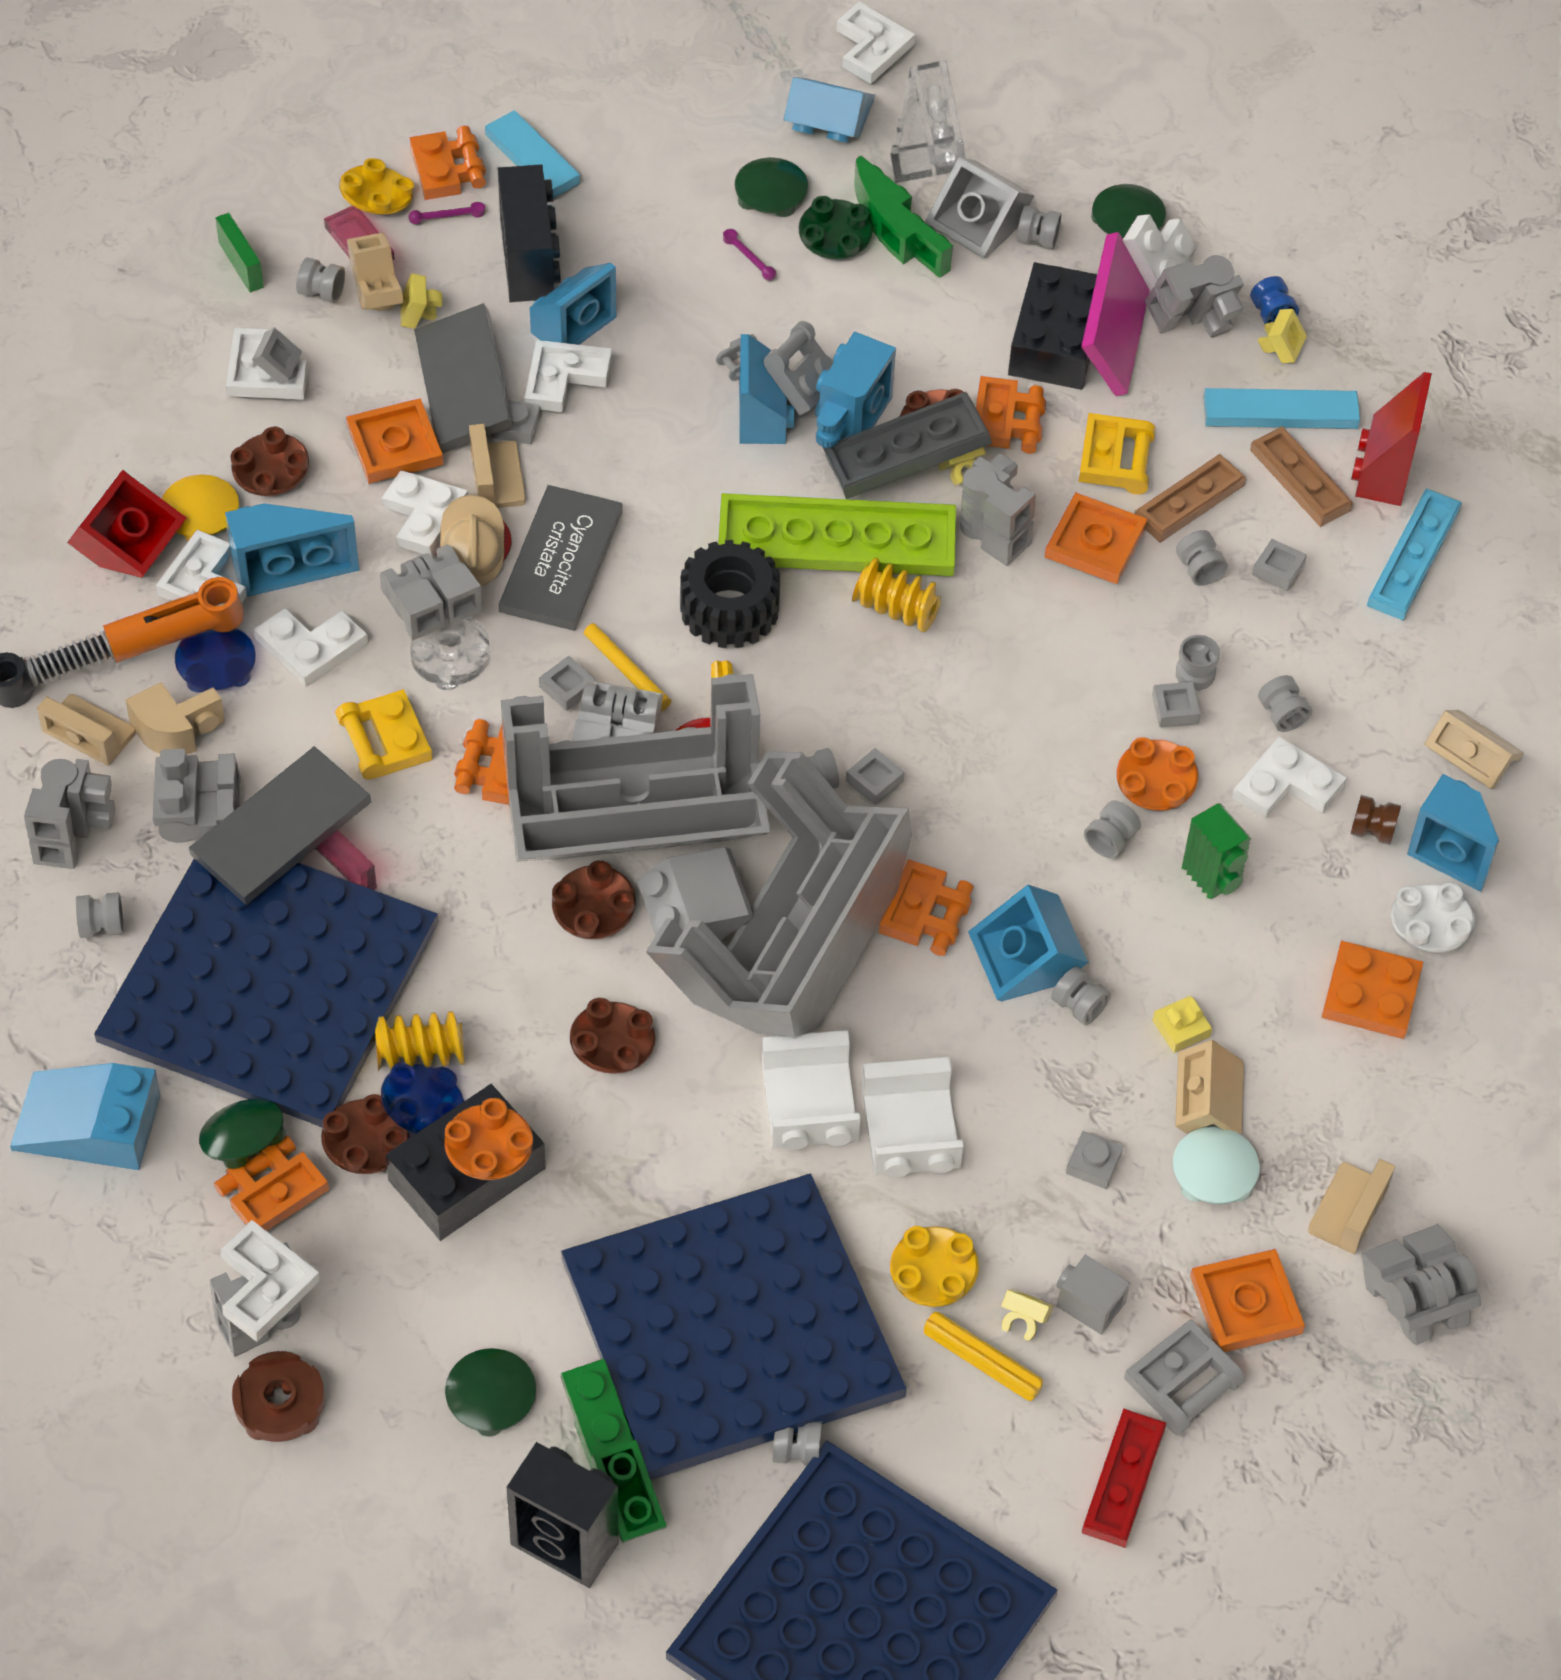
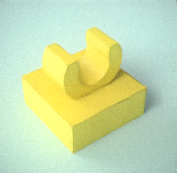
[400,273,442,329]
[1258,309,1307,363]
[938,447,986,486]
[1152,996,1212,1053]
[1001,1289,1054,1341]

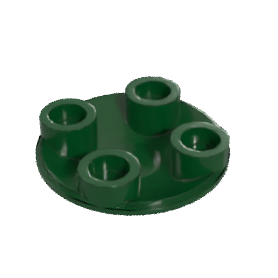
[734,157,808,217]
[1091,184,1166,238]
[799,196,873,260]
[199,1099,286,1169]
[445,1348,536,1437]

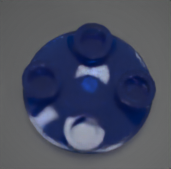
[175,628,256,693]
[381,1063,464,1134]

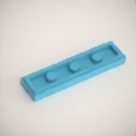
[1203,388,1360,429]
[1367,488,1462,621]

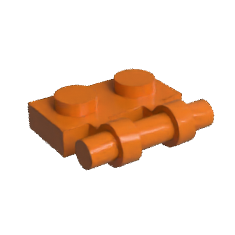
[409,125,486,200]
[976,376,1046,454]
[454,719,509,805]
[879,859,974,956]
[213,1135,329,1231]

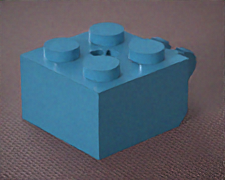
[815,331,896,449]

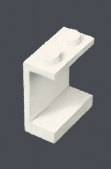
[761,1030,860,1150]
[861,1057,963,1178]

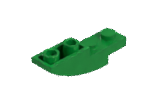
[854,156,953,278]
[560,1359,667,1543]

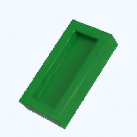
[215,212,264,293]

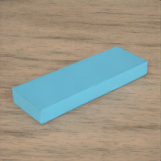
[485,110,580,198]

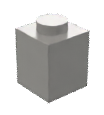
[1056,1254,1130,1335]

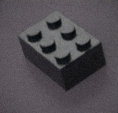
[497,164,561,303]
[1008,262,1097,390]
[385,1083,546,1241]
[506,1442,619,1589]

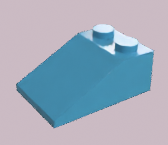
[225,503,359,597]
[10,1063,161,1170]

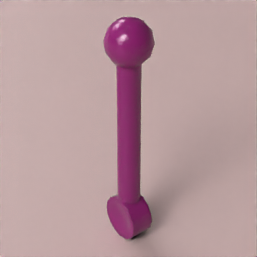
[408,202,485,225]
[723,229,776,281]

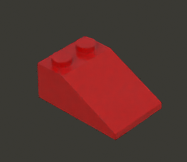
[1351,372,1432,506]

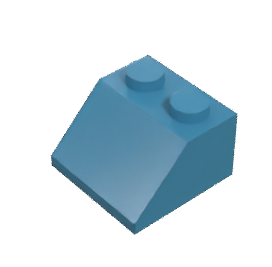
[783,77,875,143]
[530,263,617,345]
[739,334,794,444]
[1407,774,1499,892]
[968,884,1089,1001]

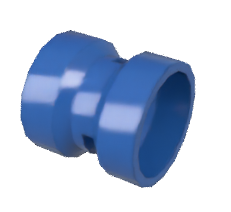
[1250,276,1299,324]

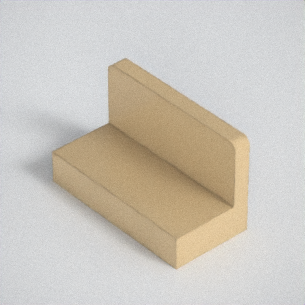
[469,424,526,508]
[37,694,136,767]
[1424,710,1524,789]
[1175,1040,1244,1134]
[1308,1159,1396,1255]

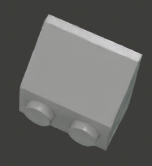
[924,156,1035,258]
[637,847,754,941]

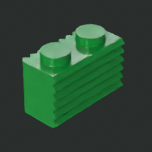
[1181,803,1252,899]

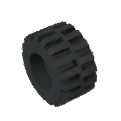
[680,540,780,648]

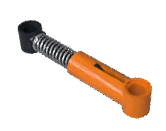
[0,577,244,708]

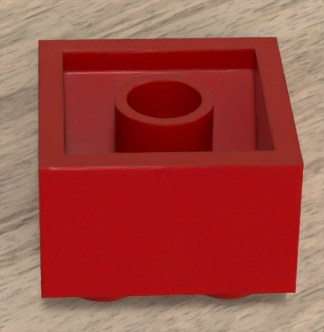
[67,470,186,578]

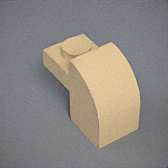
[347,232,404,311]
[125,682,225,755]

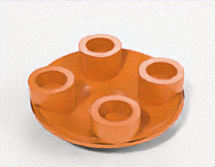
[1116,737,1198,811]
[444,1098,533,1180]

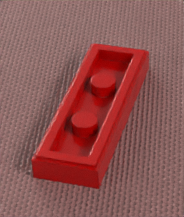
[1081,1408,1167,1548]

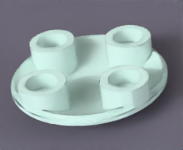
[1173,1127,1260,1204]

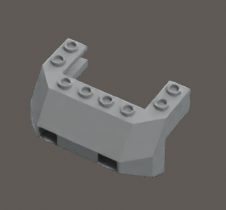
[501,674,771,862]
[646,751,912,1037]

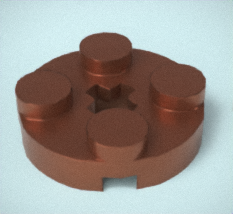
[232,1351,325,1442]

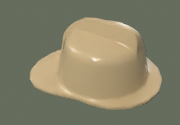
[440,495,504,586]

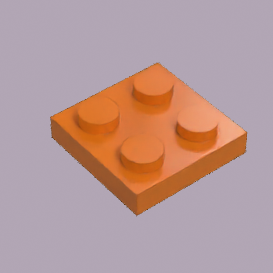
[346,398,443,484]
[1044,492,1148,584]
[1321,940,1423,1039]
[1190,1249,1305,1352]

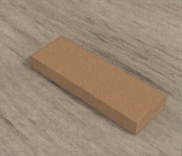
[1250,426,1353,527]
[1135,454,1246,543]

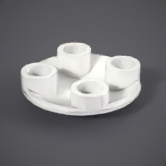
[1391,883,1475,953]

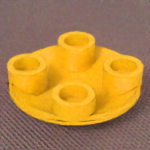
[339,158,414,214]
[162,474,239,541]
[890,1226,979,1307]

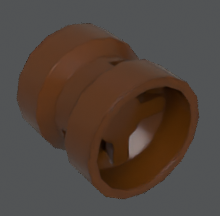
[1350,795,1401,845]

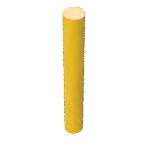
[583,623,671,711]

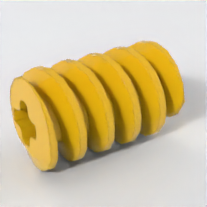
[852,557,942,633]
[375,1011,465,1071]

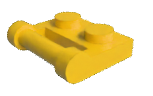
[1078,413,1156,494]
[335,689,432,780]

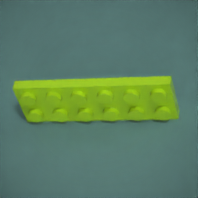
[718,493,956,576]

